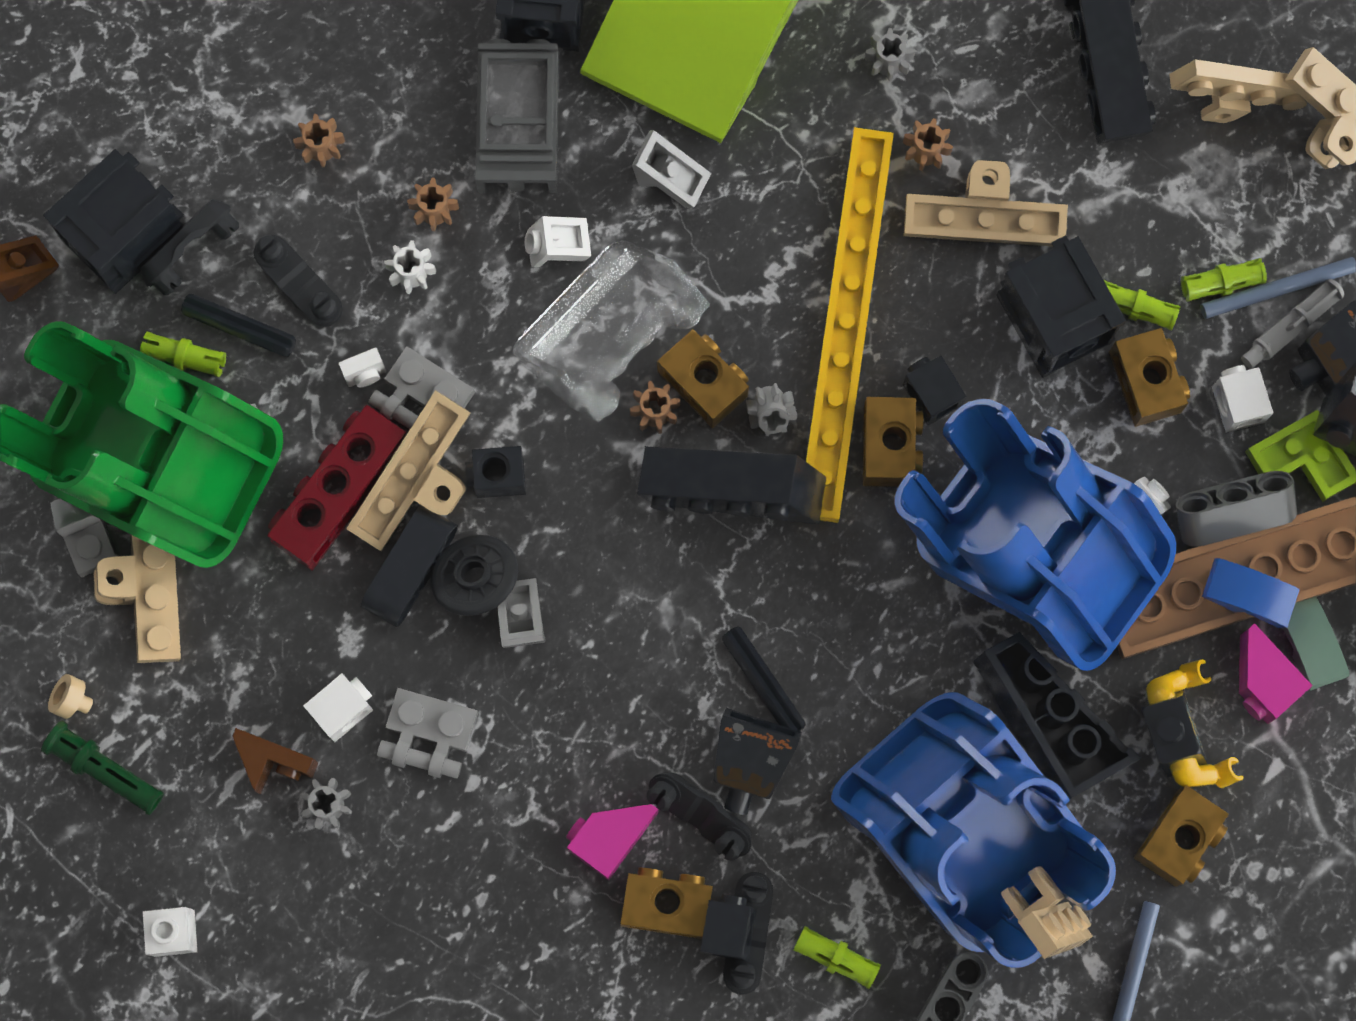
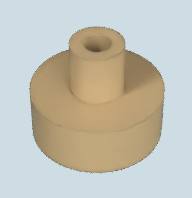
[48,674,93,719]

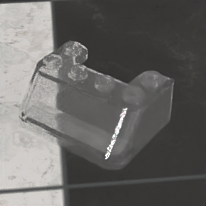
[513,240,710,422]

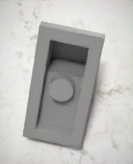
[632,130,711,208]
[50,499,118,578]
[498,578,545,648]

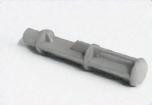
[1241,279,1344,369]

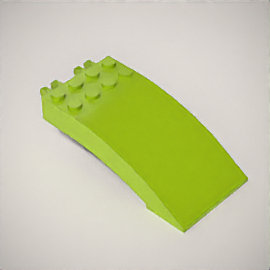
[580,0,798,143]

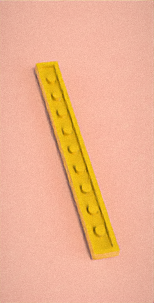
[806,127,894,523]

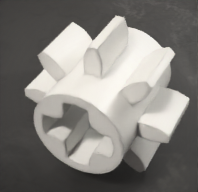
[384,240,436,294]

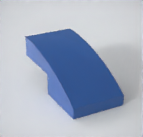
[1202,558,1300,628]

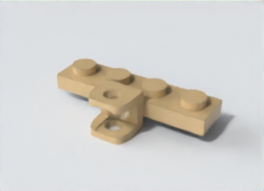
[1284,47,1356,169]
[1169,59,1307,123]
[904,160,1068,247]
[346,390,471,551]
[93,534,181,663]
[1001,866,1093,959]

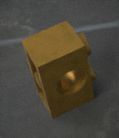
[1109,328,1190,427]
[657,329,749,429]
[863,397,923,487]
[1134,785,1229,887]
[621,867,713,939]

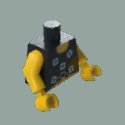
[1142,659,1244,788]

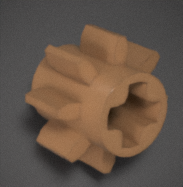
[293,114,345,167]
[903,118,953,171]
[407,178,459,231]
[630,381,680,434]

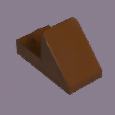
[0,235,59,302]
[232,728,319,794]

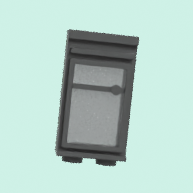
[475,39,559,193]

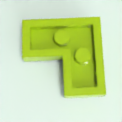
[1245,410,1356,502]

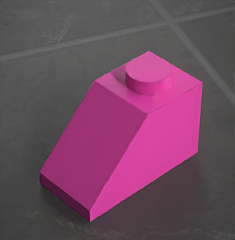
[1239,624,1313,724]
[566,804,658,881]

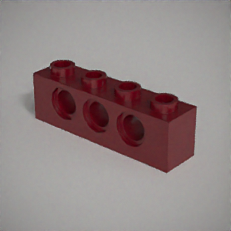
[267,404,407,571]

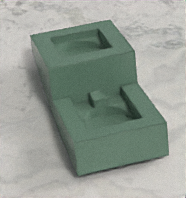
[1282,596,1350,691]

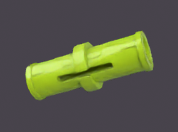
[1181,258,1267,302]
[1104,280,1180,331]
[140,331,226,378]
[793,926,881,989]

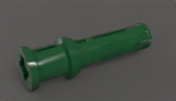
[41,720,164,815]

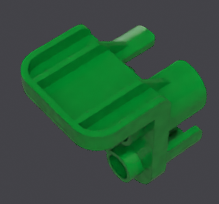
[0,321,283,568]

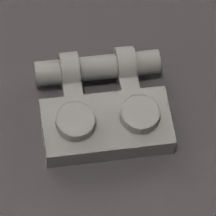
[368,346,475,429]
[377,688,479,779]

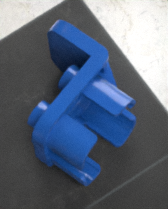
[895,399,1176,671]
[831,692,1116,968]

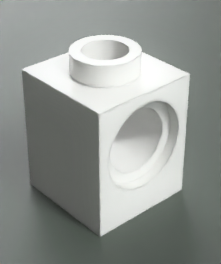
[1212,365,1273,433]
[303,673,373,742]
[143,907,197,957]

